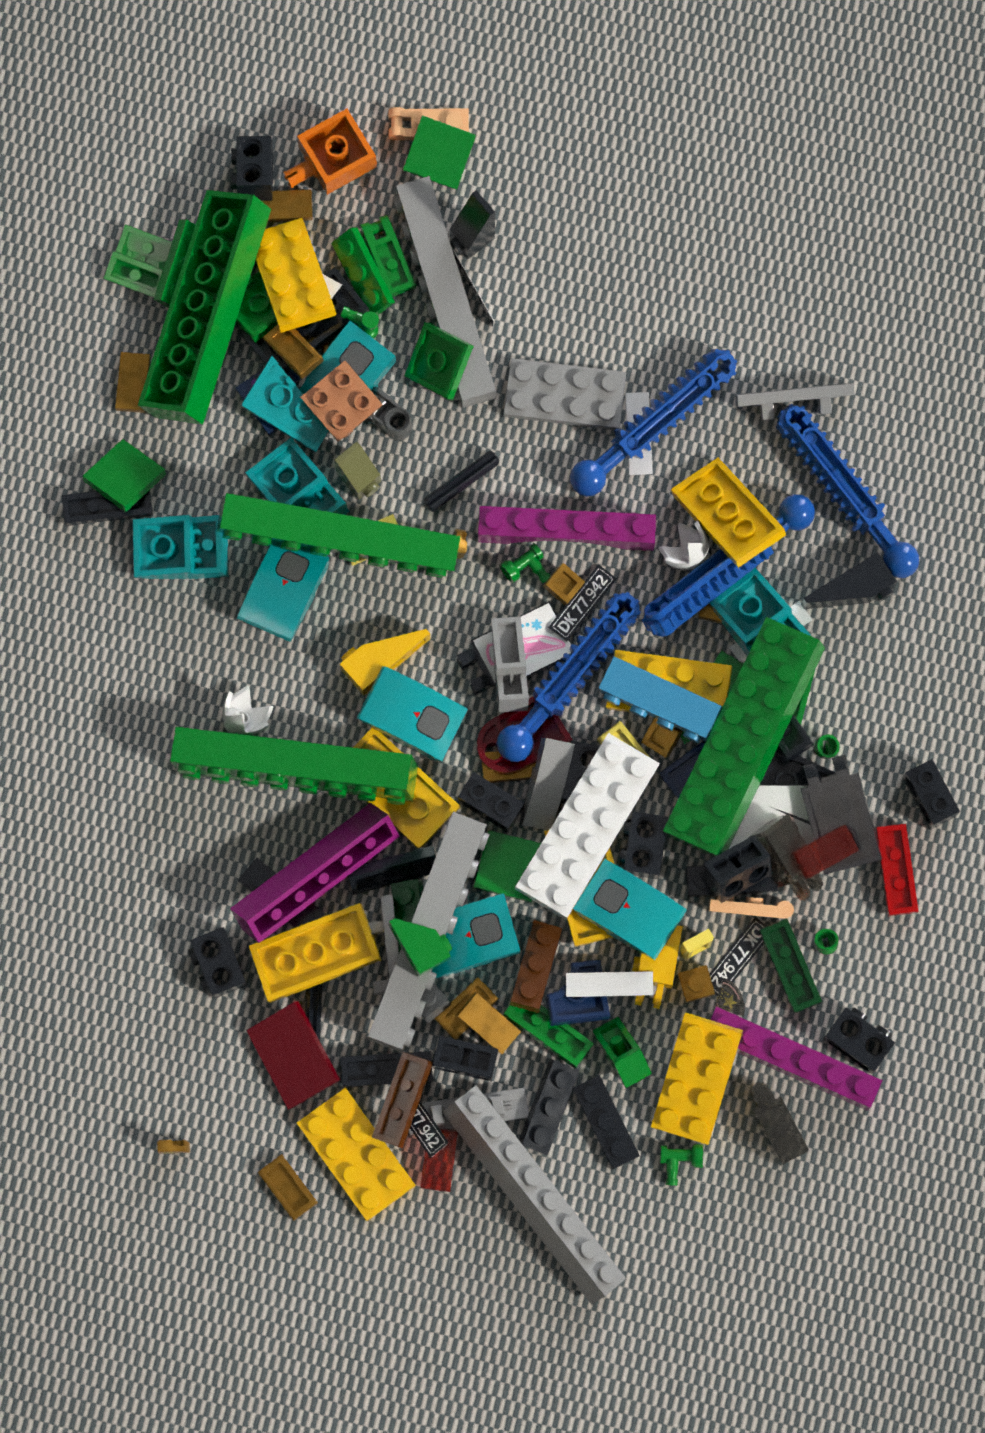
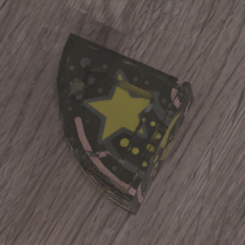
[714,978,745,1017]

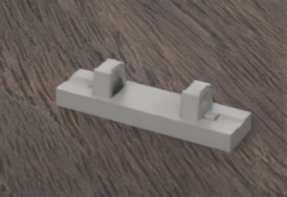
[735,383,855,420]
[368,895,399,995]
[409,1088,529,1136]

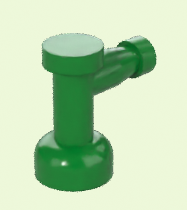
[340,306,379,339]
[499,543,551,584]
[660,1144,704,1186]

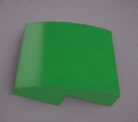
[103,224,172,297]

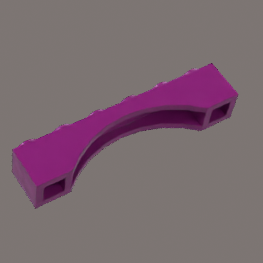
[478,506,656,551]

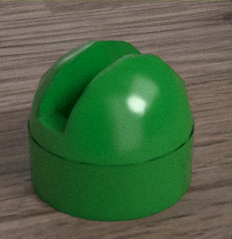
[814,734,840,759]
[814,929,839,955]

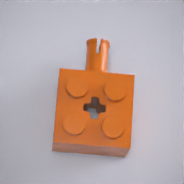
[283,108,377,195]

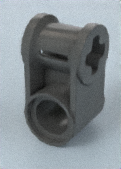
[366,387,412,440]

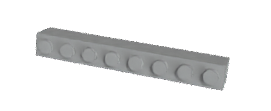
[393,176,496,408]
[367,812,489,1052]
[442,1085,626,1305]

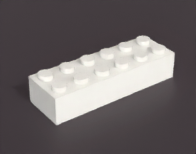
[515,733,660,920]

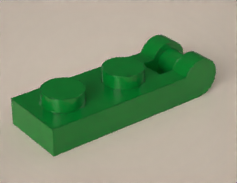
[360,215,416,297]

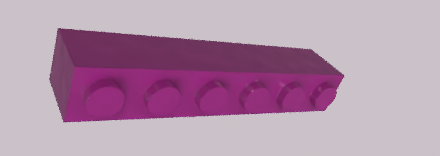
[230,803,400,943]
[710,1006,883,1111]

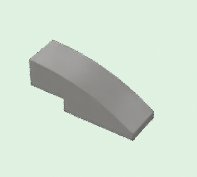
[491,617,529,712]
[521,738,575,830]

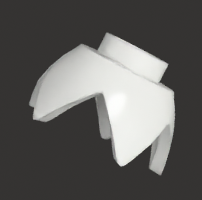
[658,521,710,570]
[223,686,273,735]

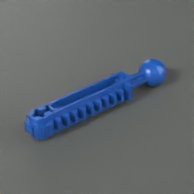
[570,349,737,497]
[776,404,919,579]
[642,494,815,637]
[496,592,641,762]

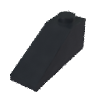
[450,190,495,259]
[801,552,897,609]

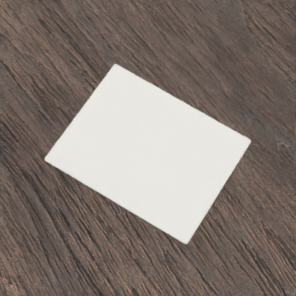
[729,786,821,863]

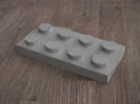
[504,358,626,430]

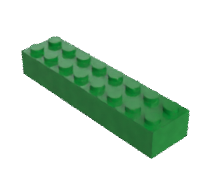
[137,190,271,425]
[216,493,460,578]
[663,617,825,857]
[170,727,418,805]

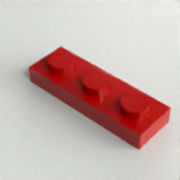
[875,824,919,917]

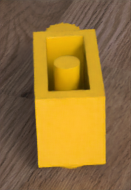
[632,925,683,1009]

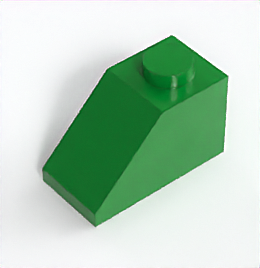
[388,918,453,977]
[592,1016,652,1088]

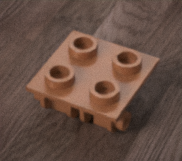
[300,361,383,442]

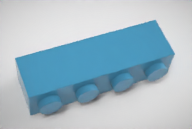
[599,656,722,743]

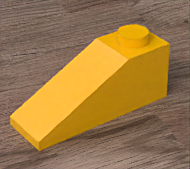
[340,629,430,696]

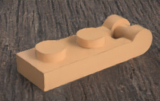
[388,107,469,140]
[708,896,794,919]

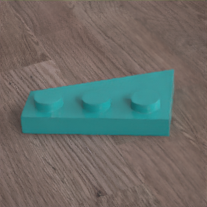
[241,356,329,452]

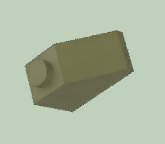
[334,442,381,500]

